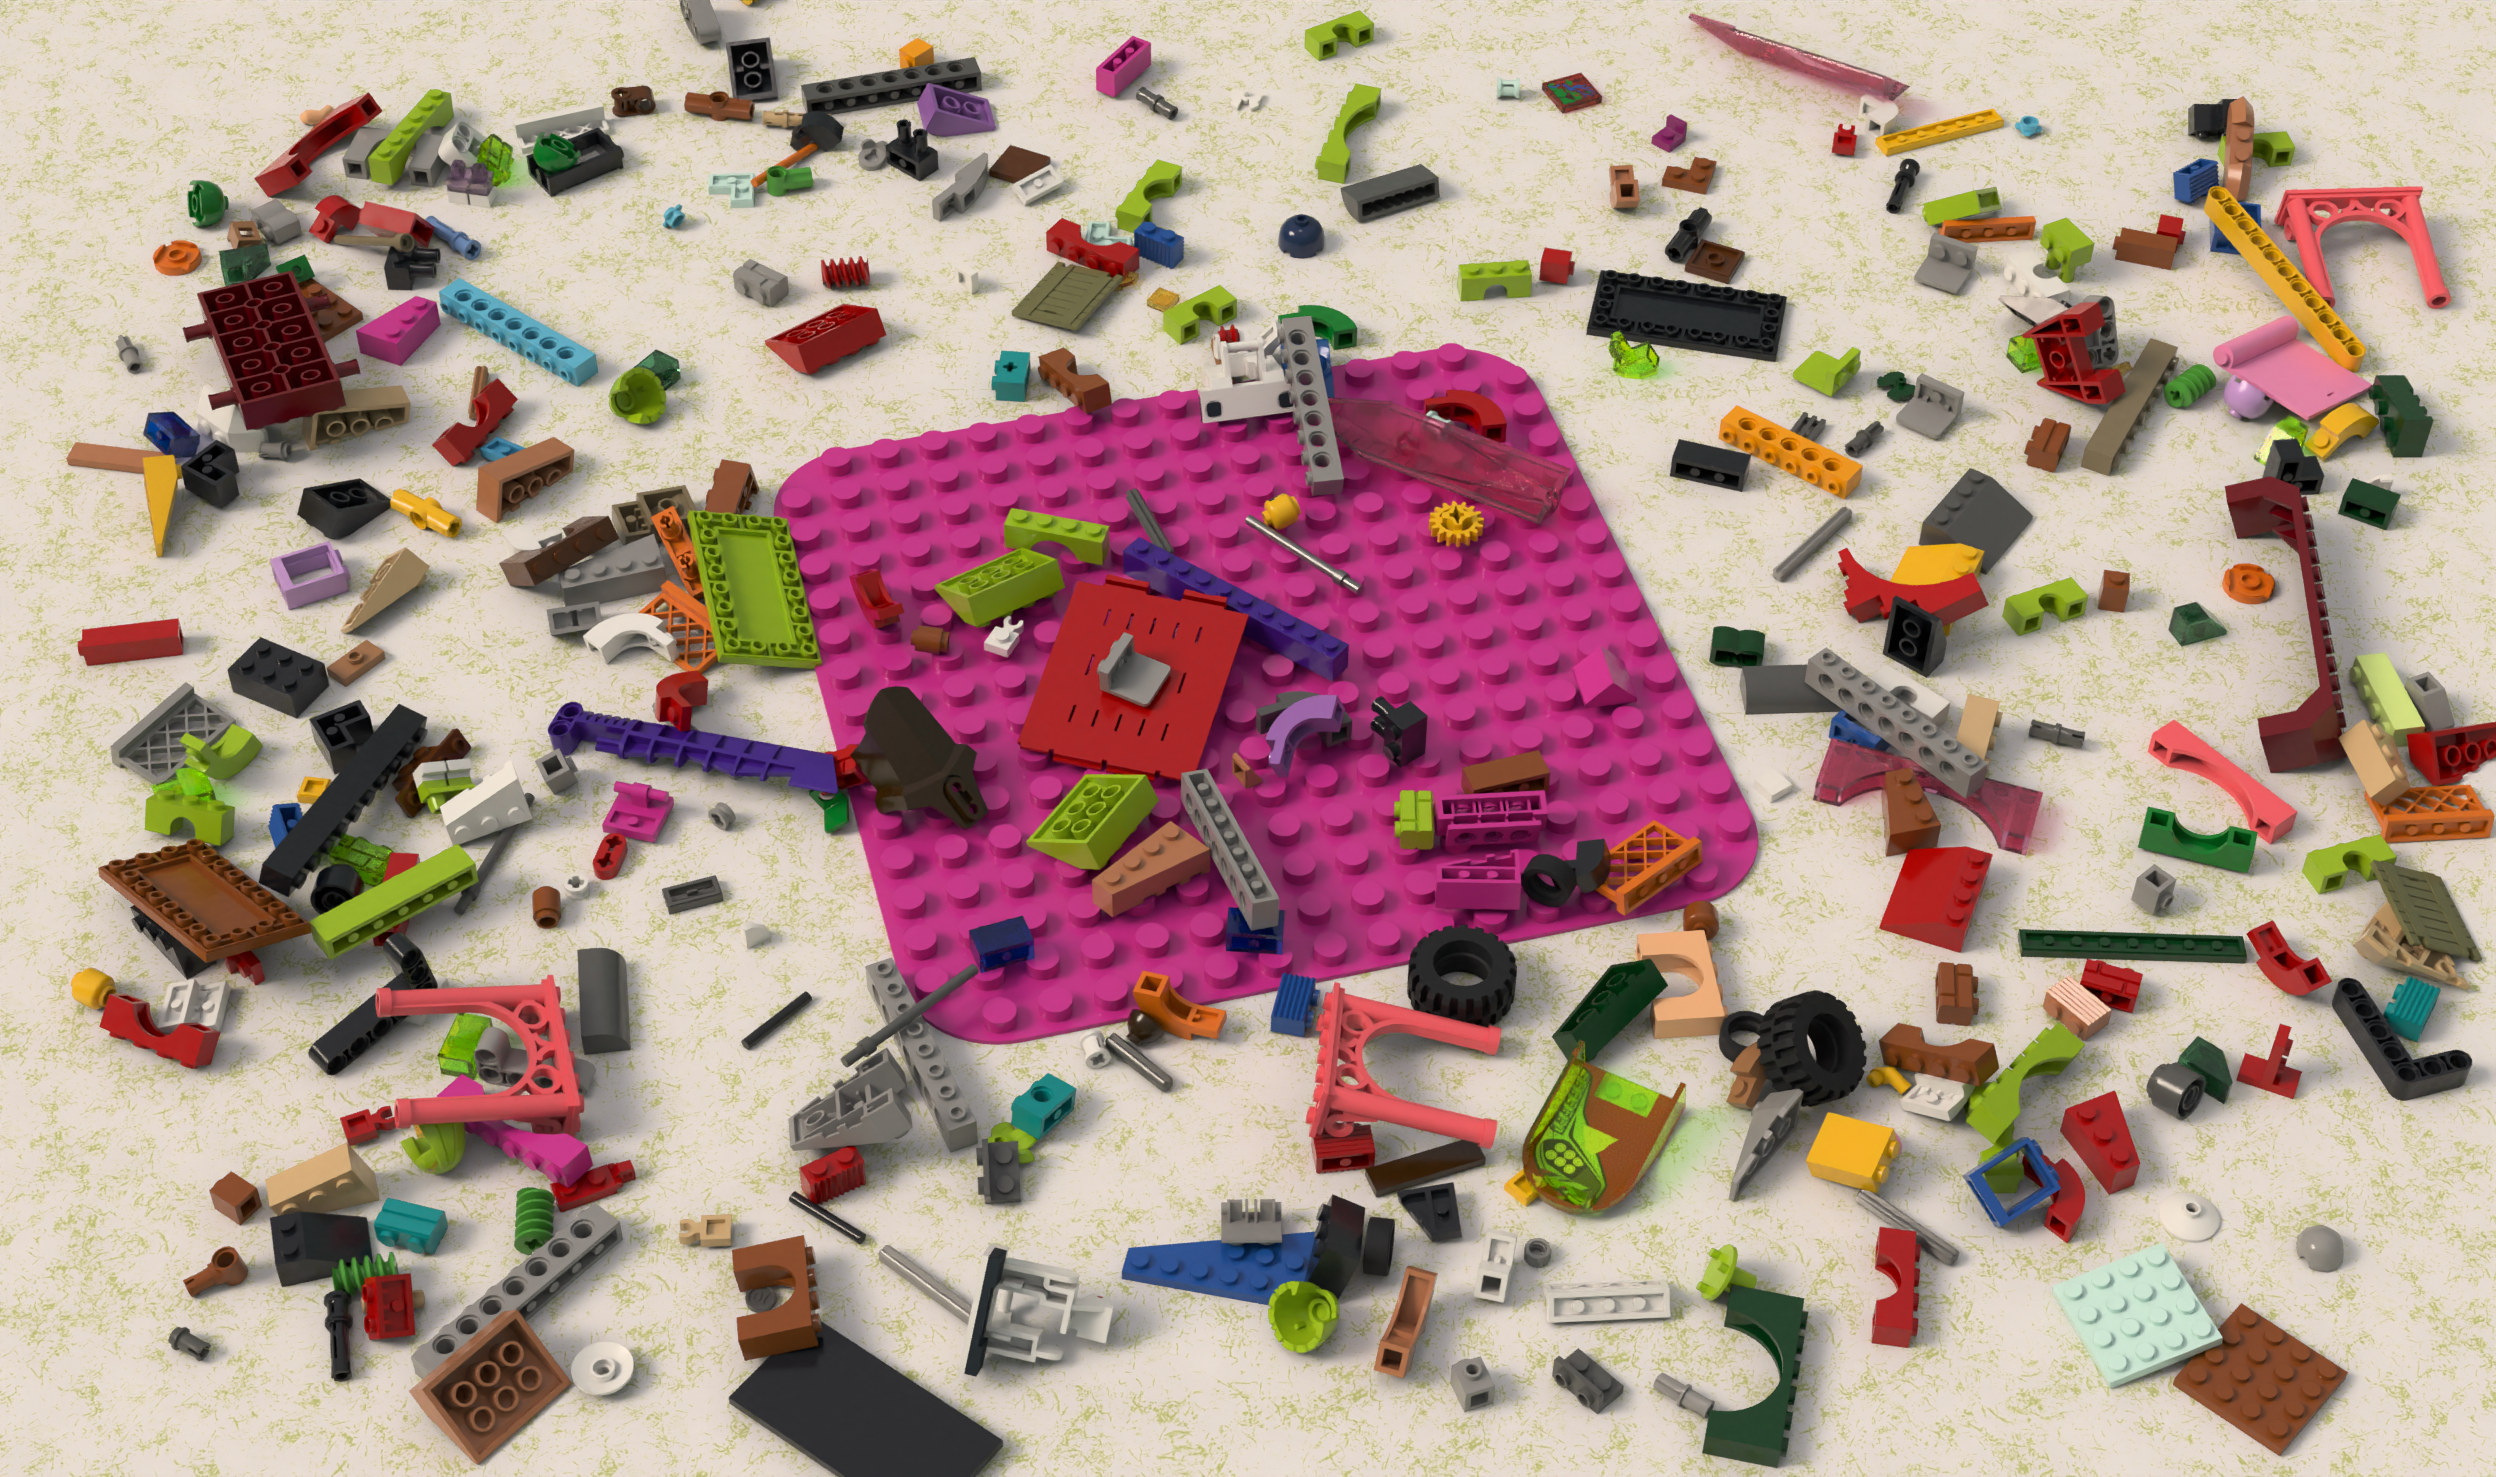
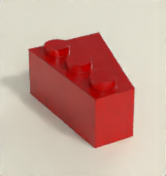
[2060,1090,2140,1195]

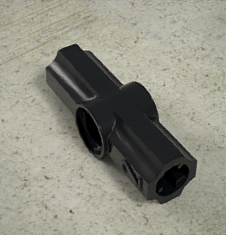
[1665,207,1712,262]

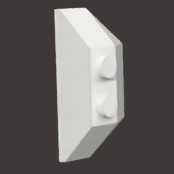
[196,384,270,452]

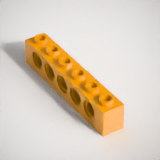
[1718,405,1863,500]

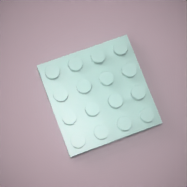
[2052,1242,2223,1389]

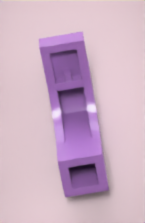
[1265,695,1345,777]

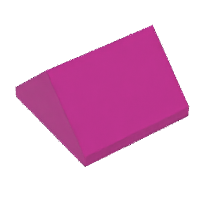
[1573,646,1637,708]

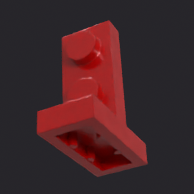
[2236,1024,2302,1099]

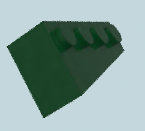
[2369,375,2434,458]
[1552,959,1668,1063]

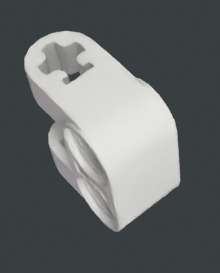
[438,121,490,179]

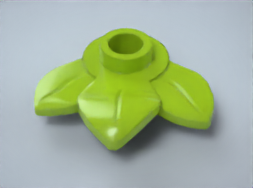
[987,1122,1038,1164]

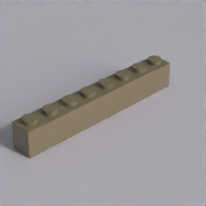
[2081,338,2179,476]

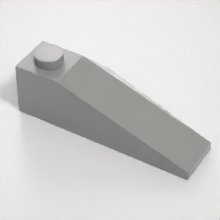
[1729,1089,1803,1202]

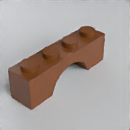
[1038,347,1112,414]
[1879,1023,1999,1087]

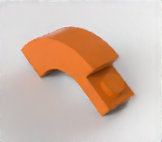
[1133,971,1227,1041]

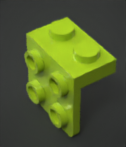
[1793,347,1861,397]

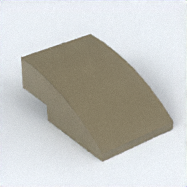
[612,485,697,546]

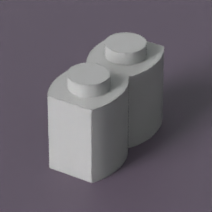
[250,199,302,244]

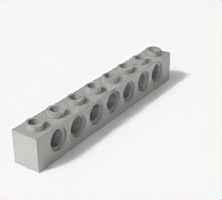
[1277,316,1344,496]
[1805,647,1988,799]
[1181,769,1280,931]
[865,958,978,1153]
[411,1203,623,1379]

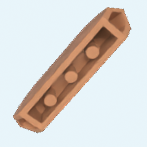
[2223,96,2254,201]

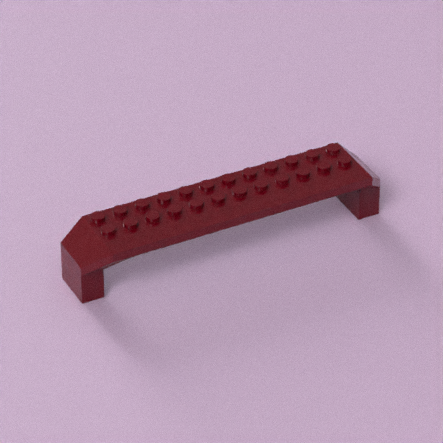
[2225,476,2348,773]

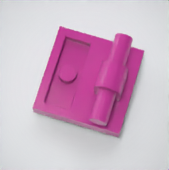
[602,781,674,843]

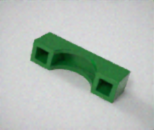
[2138,806,2258,873]

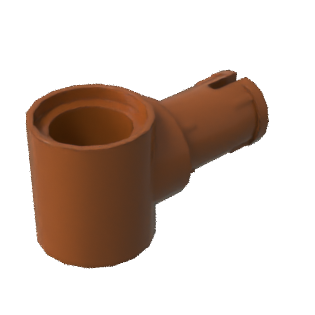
[183,1246,248,1298]

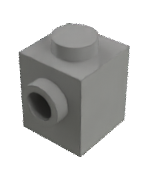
[535,748,578,795]
[2131,864,2177,915]
[1450,1356,1495,1412]

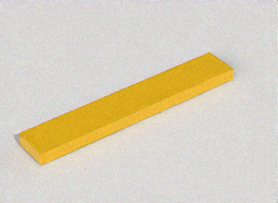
[1875,108,2004,156]

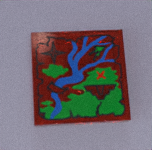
[1542,73,1602,114]

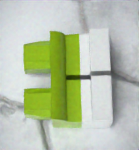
[412,758,476,815]

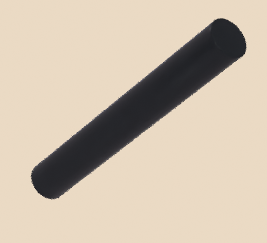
[741,991,812,1050]
[789,1191,866,1244]

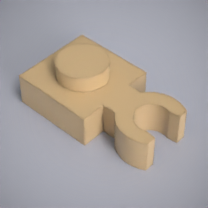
[679,1214,733,1247]

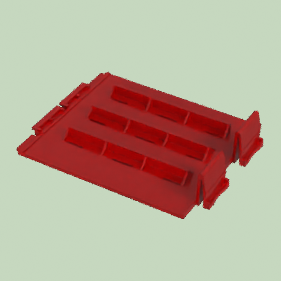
[1017,574,1249,782]

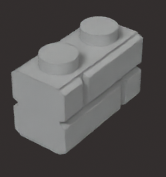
[733,259,789,307]

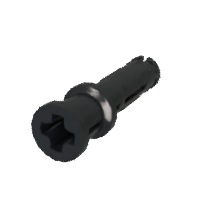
[1886,159,1920,214]
[324,1290,353,1382]

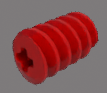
[821,256,870,289]

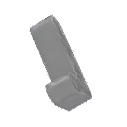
[474,1027,596,1097]

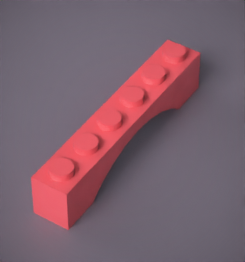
[2148,720,2298,845]

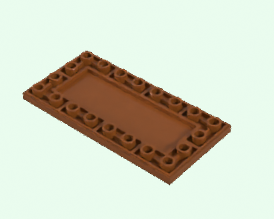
[98,839,311,963]

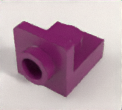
[1651,114,1687,153]

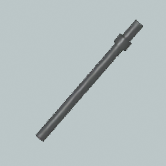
[454,793,535,915]
[841,964,979,1068]

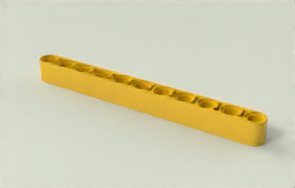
[2204,186,2366,373]

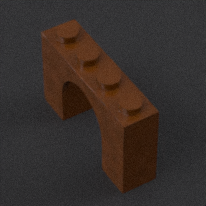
[499,516,620,586]

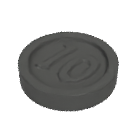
[745,1286,776,1313]

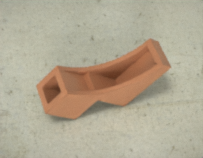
[1374,1265,1438,1378]

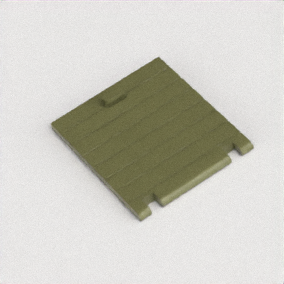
[1011,261,1124,331]
[2370,860,2482,961]

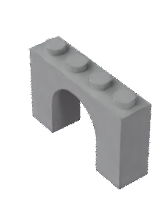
[342,126,446,187]

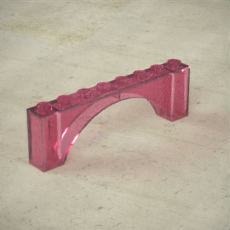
[1813,738,2043,856]

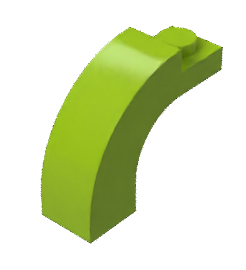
[180,724,263,780]

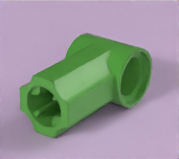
[767,166,813,196]

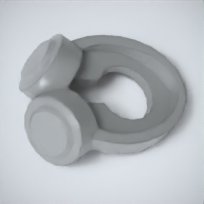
[858,139,888,171]

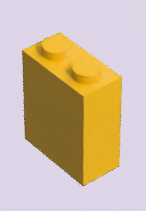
[1806,1112,1900,1193]

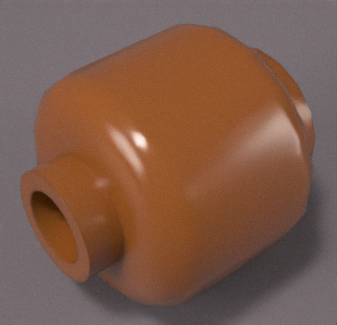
[1683,901,1719,941]

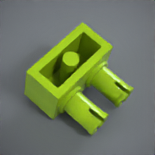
[2040,217,2095,283]

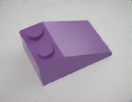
[917,83,996,137]

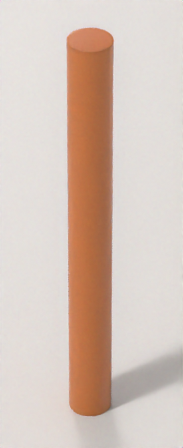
[751,142,818,187]

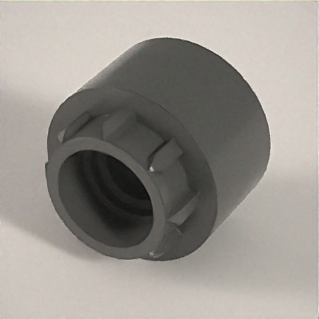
[2146,1062,2206,1120]

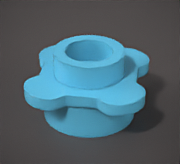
[2015,116,2042,136]
[663,204,685,228]

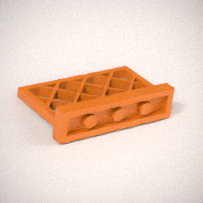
[638,580,718,674]
[2364,785,2495,843]
[1595,820,1703,916]

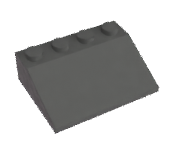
[1919,468,2033,575]

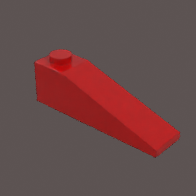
[2407,721,2496,786]

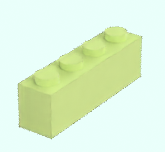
[2349,652,2425,747]

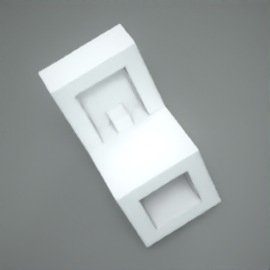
[1858,94,1898,139]
[502,524,562,557]
[1474,1228,1518,1303]

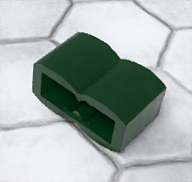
[1709,626,1765,668]

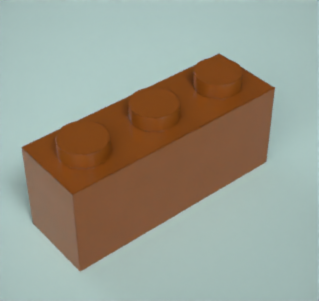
[1461,750,1550,794]

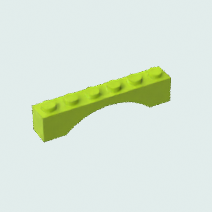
[1315,84,1381,184]
[368,89,454,185]
[1966,1022,2086,1144]

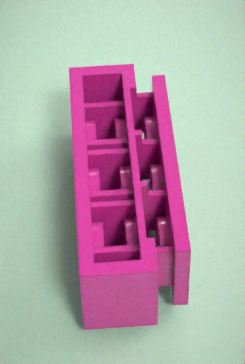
[1433,790,1548,846]

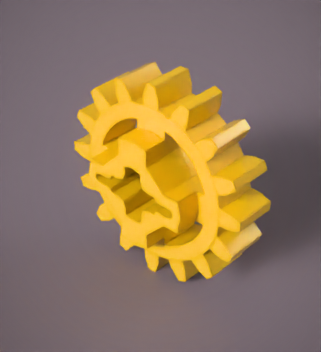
[1428,501,1484,547]

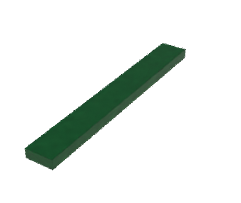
[2018,929,2247,964]

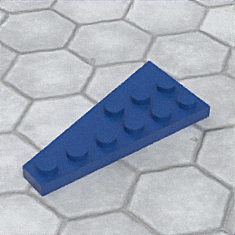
[1122,1232,1315,1305]

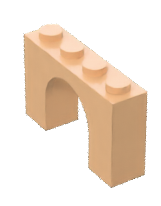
[1635,930,1728,1039]

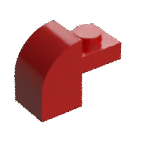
[309,195,361,244]

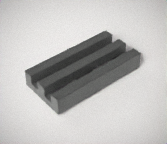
[1790,412,1826,442]
[662,875,724,915]

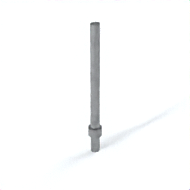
[1245,515,1364,595]

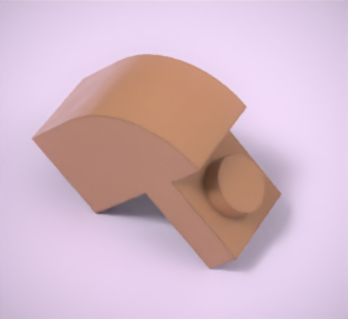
[1609,165,1640,209]

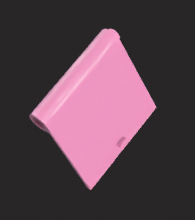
[2213,315,2372,420]

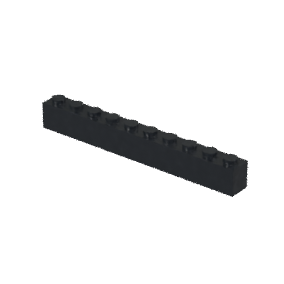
[259,704,428,897]

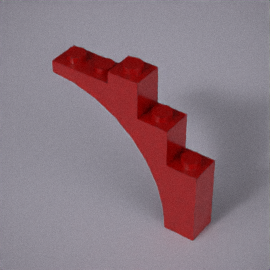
[1838,548,1989,627]

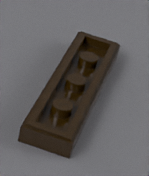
[1365,1140,1486,1197]

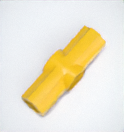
[390,488,462,538]

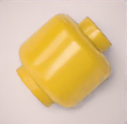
[1261,493,1301,530]
[71,967,116,1010]

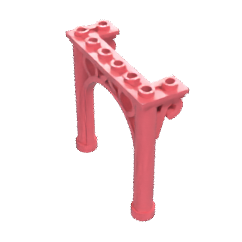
[2274,186,2451,309]
[376,975,584,1138]
[1305,982,1501,1149]

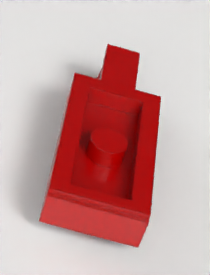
[550,1160,636,1212]

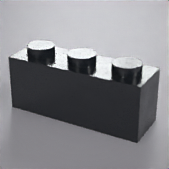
[1670,439,1751,492]

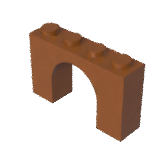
[732,1235,822,1361]

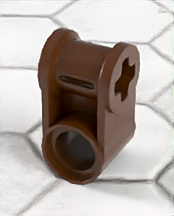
[611,85,656,117]

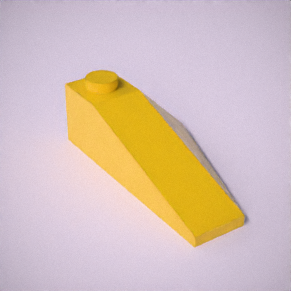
[143,455,182,557]

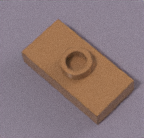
[327,640,386,687]

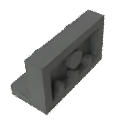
[976,1139,1021,1204]
[1552,1348,1624,1414]

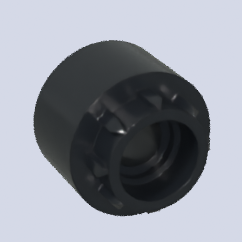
[310,864,365,915]

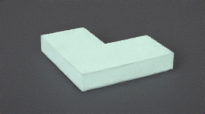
[708,173,755,208]
[1085,221,1132,246]

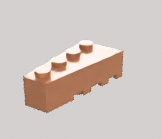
[476,437,574,523]
[1092,821,1210,917]

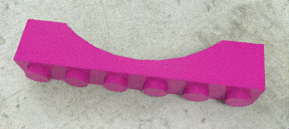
[437,1074,593,1188]

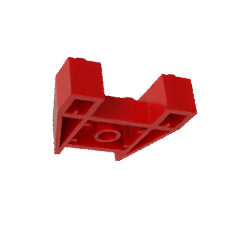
[2022,302,2126,404]

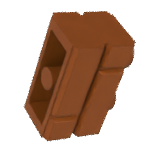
[2024,418,2072,473]
[1935,962,1979,1026]

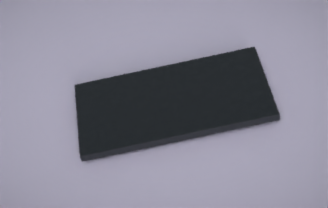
[1586,270,1787,362]
[728,1321,1003,1477]

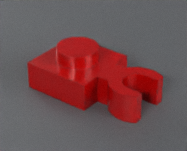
[1832,124,1857,156]
[340,1106,396,1146]

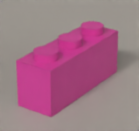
[1096,36,1151,97]

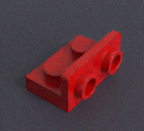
[362,1273,415,1340]

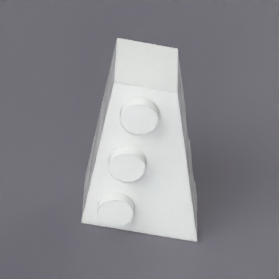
[440,759,533,846]

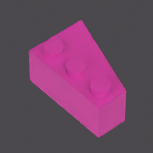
[356,296,441,366]
[1435,849,1521,910]

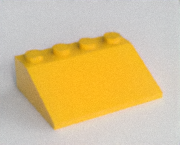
[1880,543,1985,636]

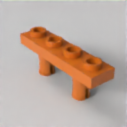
[651,506,704,600]

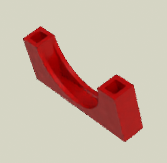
[254,92,382,197]

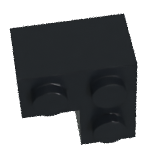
[2188,99,2237,139]
[2263,439,2324,495]
[181,440,240,509]
[309,700,374,774]

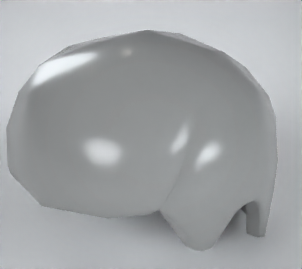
[2296,1225,2344,1272]

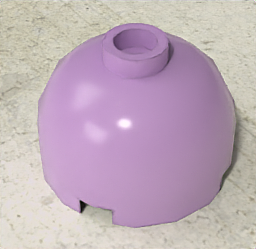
[2223,374,2274,420]

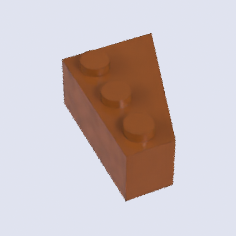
[1881,767,1941,857]

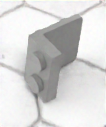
[1896,373,1965,439]
[1097,632,1171,707]

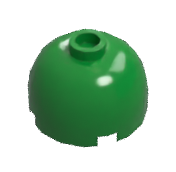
[533,132,581,175]
[187,180,229,227]

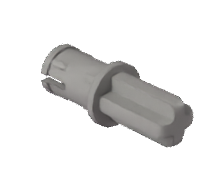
[116,335,143,374]
[1653,1373,1715,1419]

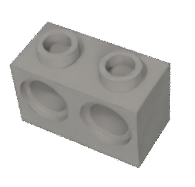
[547,601,602,635]

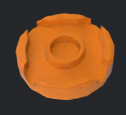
[153,240,202,276]
[2222,563,2275,604]

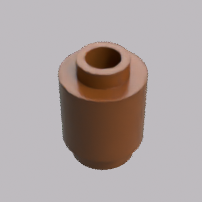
[910,625,950,655]
[532,886,561,929]

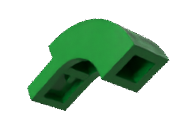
[1278,305,1357,350]

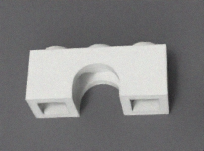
[2004,250,2071,303]
[1870,664,1951,728]

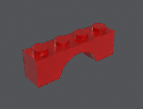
[1046,218,1140,282]
[432,378,518,466]
[99,993,221,1069]
[1871,1227,1921,1348]

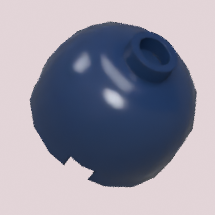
[1278,214,1324,259]

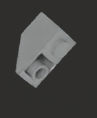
[2405,671,2455,731]

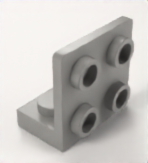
[1914,233,1978,294]

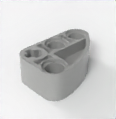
[680,0,721,44]
[2083,295,2119,369]

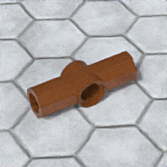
[684,91,755,121]

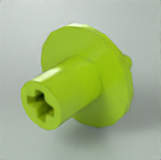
[1696,1244,1757,1301]

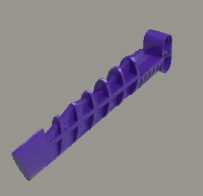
[548,702,839,794]

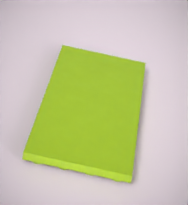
[687,510,822,669]

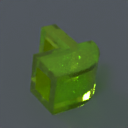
[1608,331,1660,379]
[151,768,216,801]

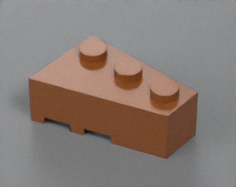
[705,459,759,515]

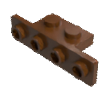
[391,728,471,818]

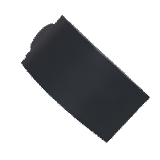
[790,111,844,152]
[1551,839,1611,894]

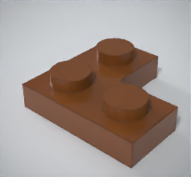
[1662,157,1717,195]

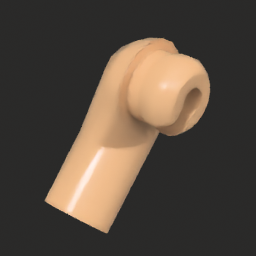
[300,105,334,125]

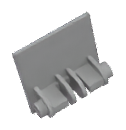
[1221,1199,1282,1246]

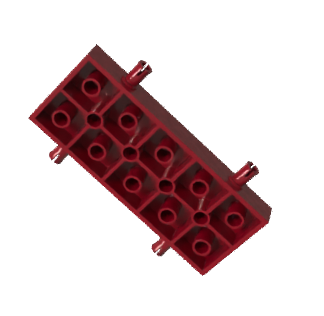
[183,271,361,430]

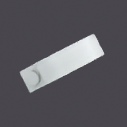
[583,613,680,665]

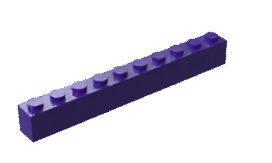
[1123,537,1349,682]

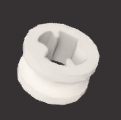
[563,873,590,901]

